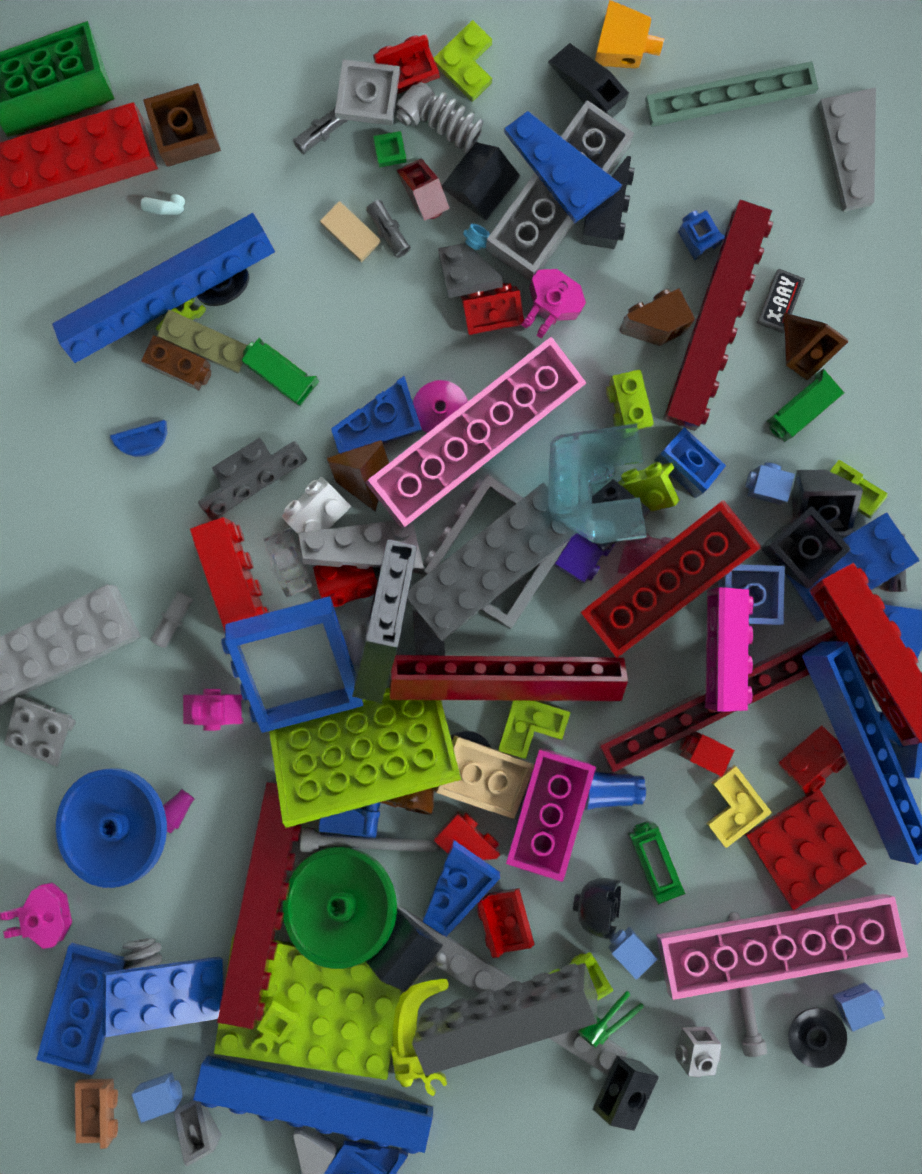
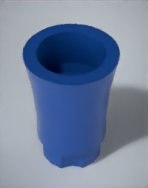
[584,771,646,810]

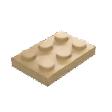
[434,735,534,819]

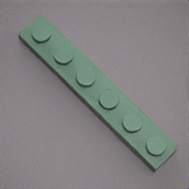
[645,61,819,127]

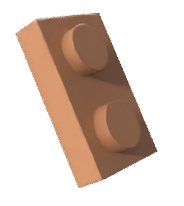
[75,1079,118,1149]

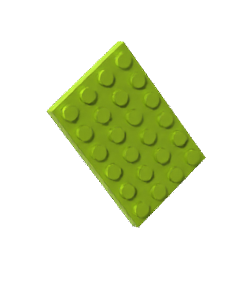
[269,688,461,828]
[214,934,401,1080]

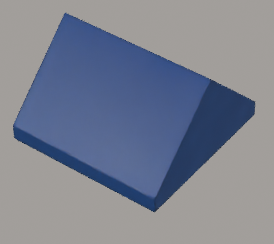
[654,427,726,498]

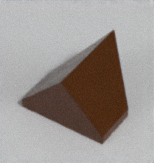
[784,313,848,381]
[327,440,389,512]

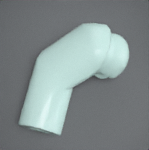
[141,194,185,215]

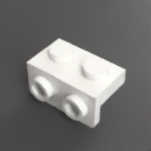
[281,477,352,534]

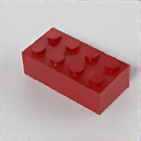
[190,517,270,631]

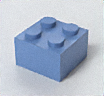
[718,565,785,625]

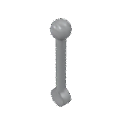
[409,953,447,988]

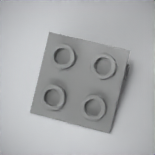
[4,697,76,767]

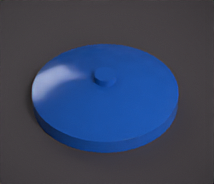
[56,768,167,888]

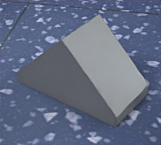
[174,1100,221,1166]
[293,1126,337,1174]

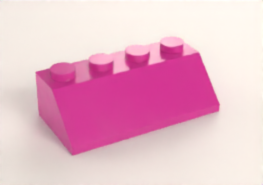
[705,587,754,711]
[506,748,596,882]

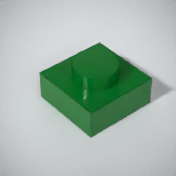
[373,131,407,168]

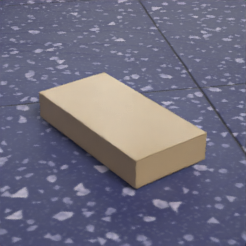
[320,201,381,263]

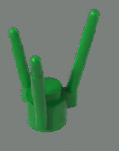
[577,991,644,1048]

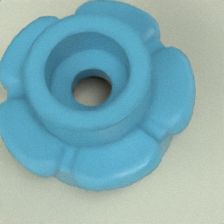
[463,224,490,250]

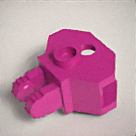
[522,269,586,339]
[183,689,244,731]
[0,882,72,949]

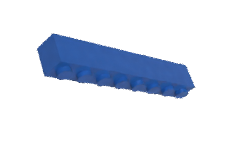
[52,213,275,363]
[802,641,922,865]
[193,1055,433,1154]

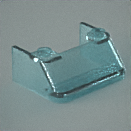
[548,423,647,543]

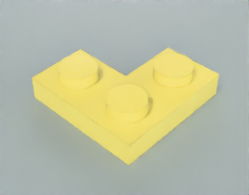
[706,765,772,848]

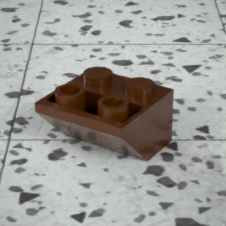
[619,288,695,346]

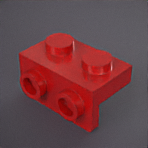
[373,34,440,94]
[313,565,377,607]
[779,725,848,795]
[477,888,535,958]

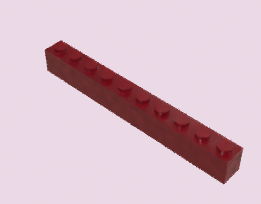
[597,626,840,772]

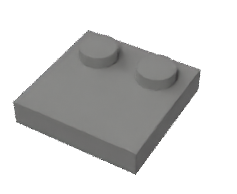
[335,59,400,126]

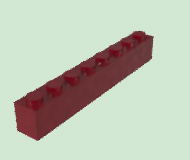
[663,199,773,431]
[389,655,628,701]
[217,782,302,1029]

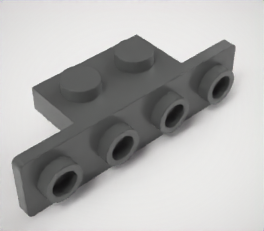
[198,437,307,520]

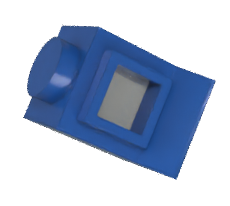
[678,210,725,261]

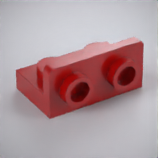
[461,283,524,335]

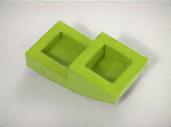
[830,460,888,519]

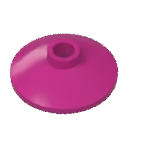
[413,380,468,433]

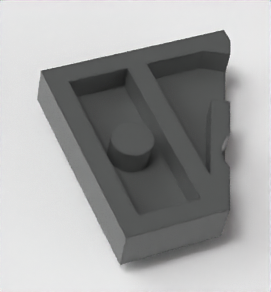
[438,243,503,298]

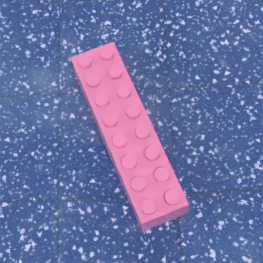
[365,337,586,528]
[656,893,908,1000]

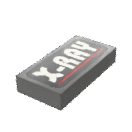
[757,269,805,333]

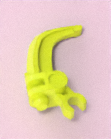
[391,979,449,1096]

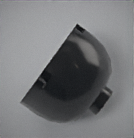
[573,878,622,940]

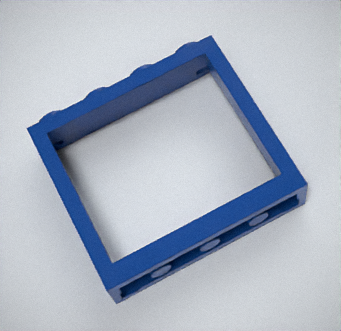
[221,596,363,733]

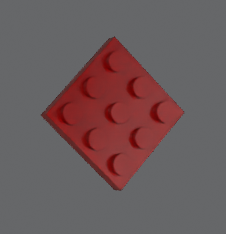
[744,790,867,910]

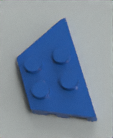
[324,1140,408,1174]

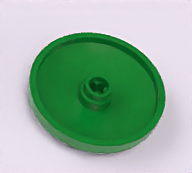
[283,847,397,969]

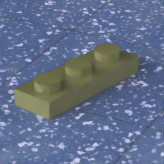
[157,309,247,374]

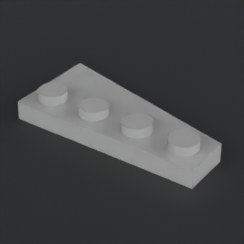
[818,87,876,212]
[298,520,424,574]

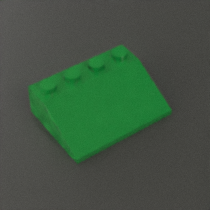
[0,21,115,137]

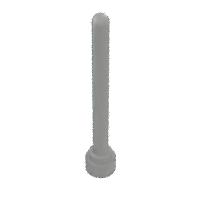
[300,828,441,852]
[728,912,767,1057]

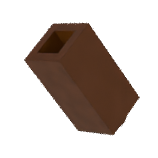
[141,335,212,391]

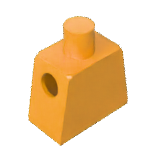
[595,0,664,68]

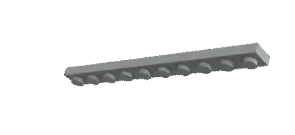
[397,904,627,1076]

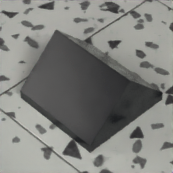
[442,142,520,221]
[366,907,443,992]

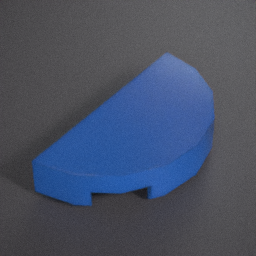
[110,420,168,457]

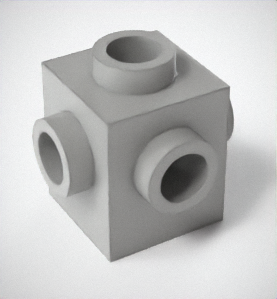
[675,1027,721,1077]

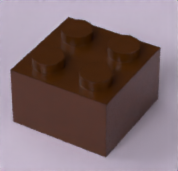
[143,83,221,167]

